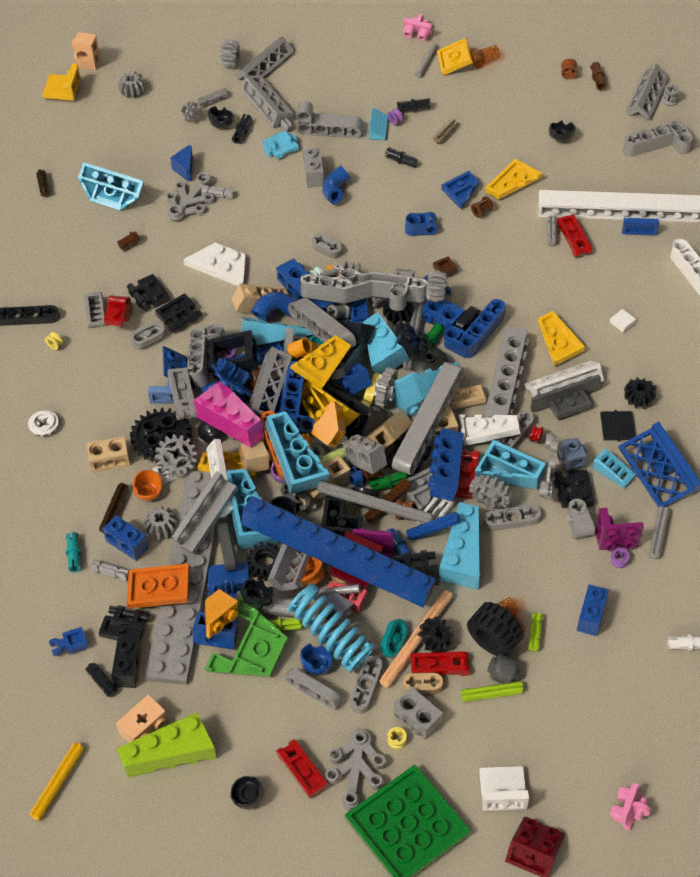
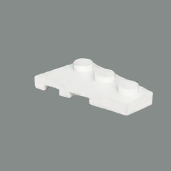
[459,414,521,446]

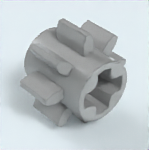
[181,101,201,122]

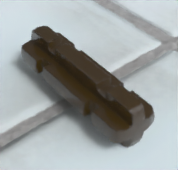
[36,169,51,197]

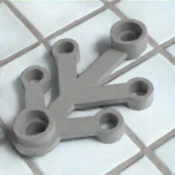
[166,172,214,221]
[539,433,558,499]
[325,729,385,811]

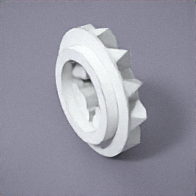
[28,410,59,437]

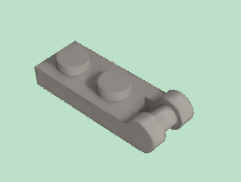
[167,367,197,420]

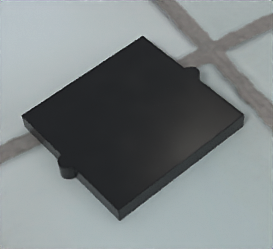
[600,410,635,442]

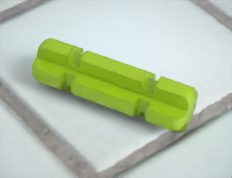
[528,612,543,652]

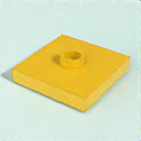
[437,38,473,76]

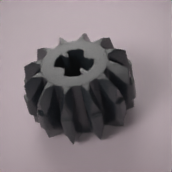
[383,298,413,324]
[624,377,656,409]
[417,617,454,653]

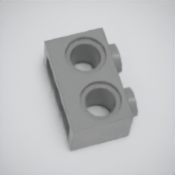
[303,148,324,188]
[343,435,387,474]
[394,686,443,740]

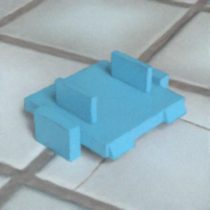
[262,130,299,159]

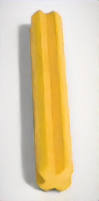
[30,742,84,821]

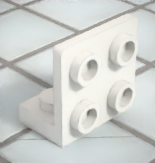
[479,766,529,811]

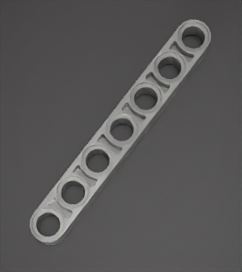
[392,362,464,475]

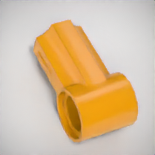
[288,338,320,359]

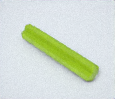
[460,681,524,702]

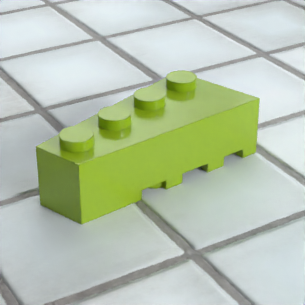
[117,712,217,777]

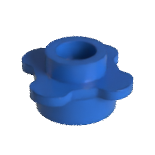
[350,466,365,487]

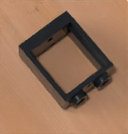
[207,330,258,379]

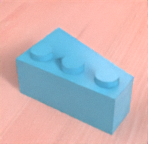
[363,312,409,374]
[475,440,546,489]

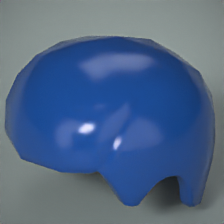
[300,643,333,675]

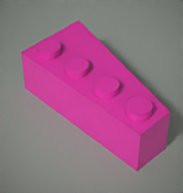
[193,381,264,448]

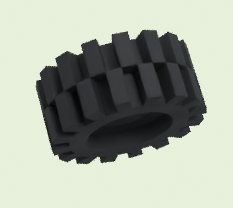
[247,542,280,581]

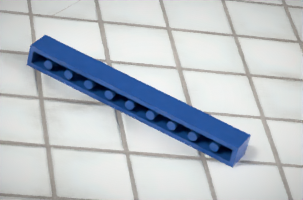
[241,496,435,608]

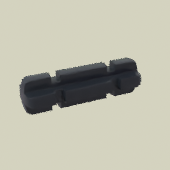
[85,663,117,697]

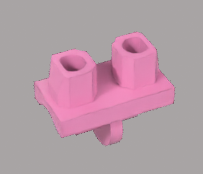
[403,14,433,41]
[610,783,651,830]

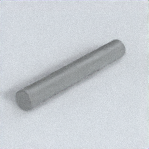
[415,43,438,78]
[300,584,361,599]

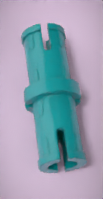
[65,532,82,572]

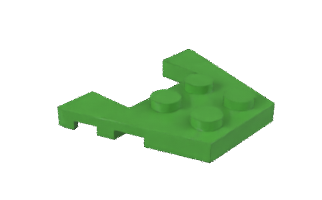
[205,596,289,677]

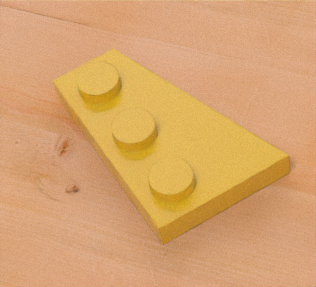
[485,159,543,199]
[537,311,585,366]
[290,335,351,389]

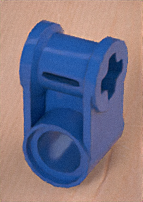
[405,212,439,236]

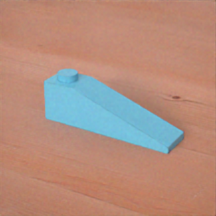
[395,362,460,418]

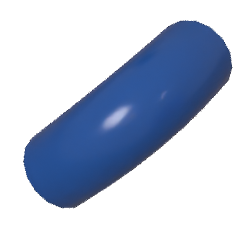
[322,165,351,204]
[251,292,297,321]

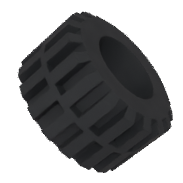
[467,602,524,656]

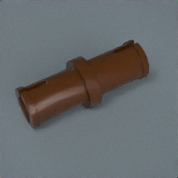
[590,62,607,90]

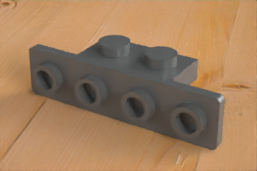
[530,375,601,420]

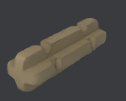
[433,119,458,144]

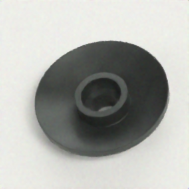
[412,348,449,374]

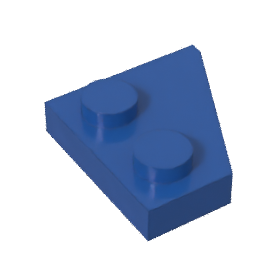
[441,171,479,209]

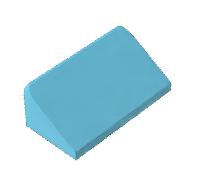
[369,108,388,140]

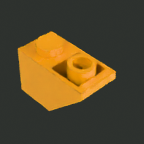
[311,401,346,448]
[205,589,238,639]

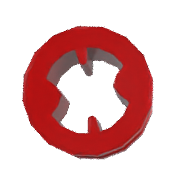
[529,424,544,444]

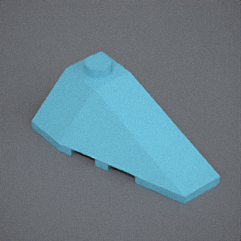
[241,317,313,345]

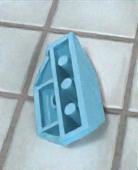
[78,162,144,211]

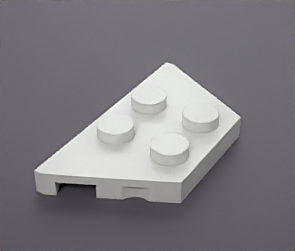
[183,243,246,286]

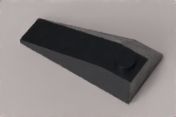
[322,381,388,439]

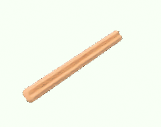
[380,590,453,688]

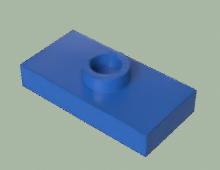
[622,218,659,235]
[348,298,369,321]
[640,441,675,479]

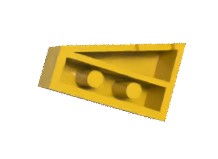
[300,381,360,428]

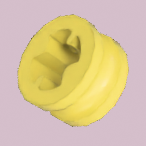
[45,332,63,350]
[387,727,407,749]

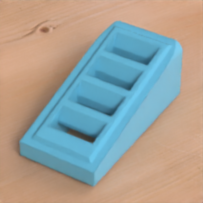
[593,449,636,489]

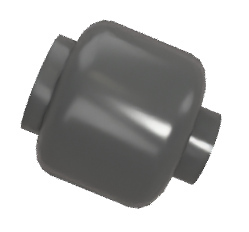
[487,654,520,684]

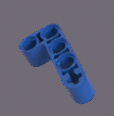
[444,299,505,358]
[279,361,315,436]

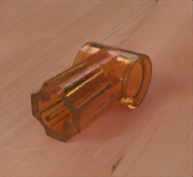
[470,45,500,69]

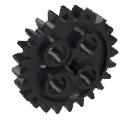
[130,407,193,462]

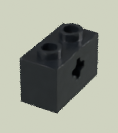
[111,638,141,688]

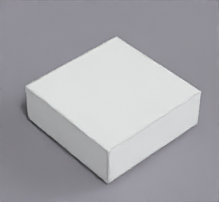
[610,309,636,332]

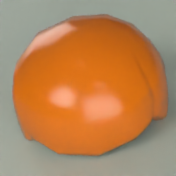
[133,470,162,501]

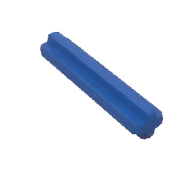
[406,512,461,540]

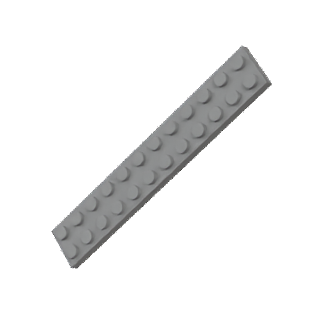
[145,470,218,685]

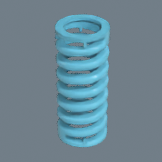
[287,583,376,673]

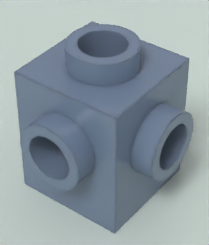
[557,438,587,471]

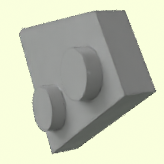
[404,467,433,511]

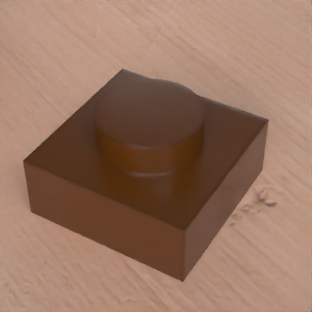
[433,256,457,276]

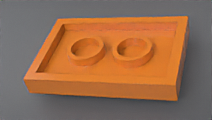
[127,563,190,609]

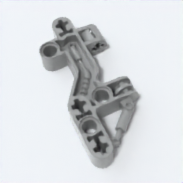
[300,261,427,311]

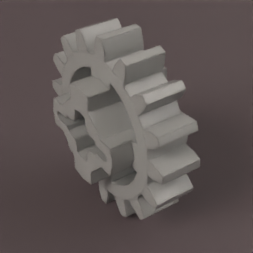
[374,367,398,409]
[154,434,197,477]
[469,474,512,509]

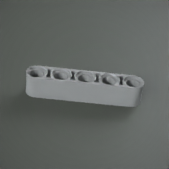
[288,298,356,349]

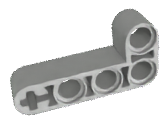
[296,100,363,138]
[623,121,693,157]
[187,323,227,388]

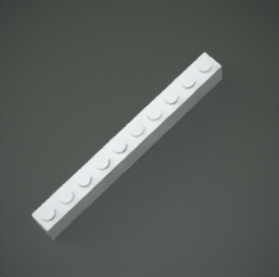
[538,190,700,222]

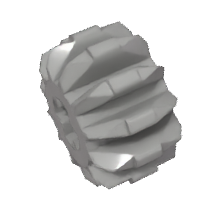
[219,39,240,68]
[118,71,145,98]
[426,271,447,302]
[143,506,177,540]

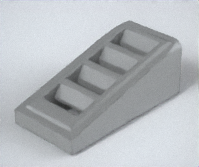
[84,292,106,328]

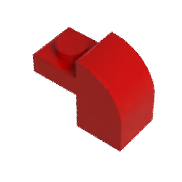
[104,295,133,326]

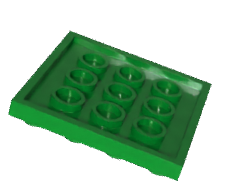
[345,764,471,877]

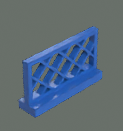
[618,421,700,508]

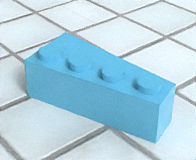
[266,411,330,494]
[226,469,278,549]

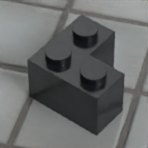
[321,496,363,537]

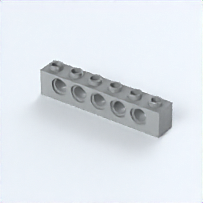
[485,326,530,417]

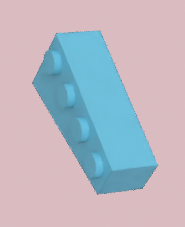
[439,502,480,590]

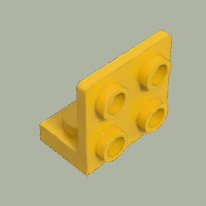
[42,63,81,101]

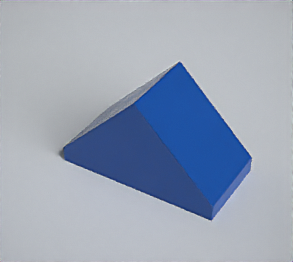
[170,145,193,181]

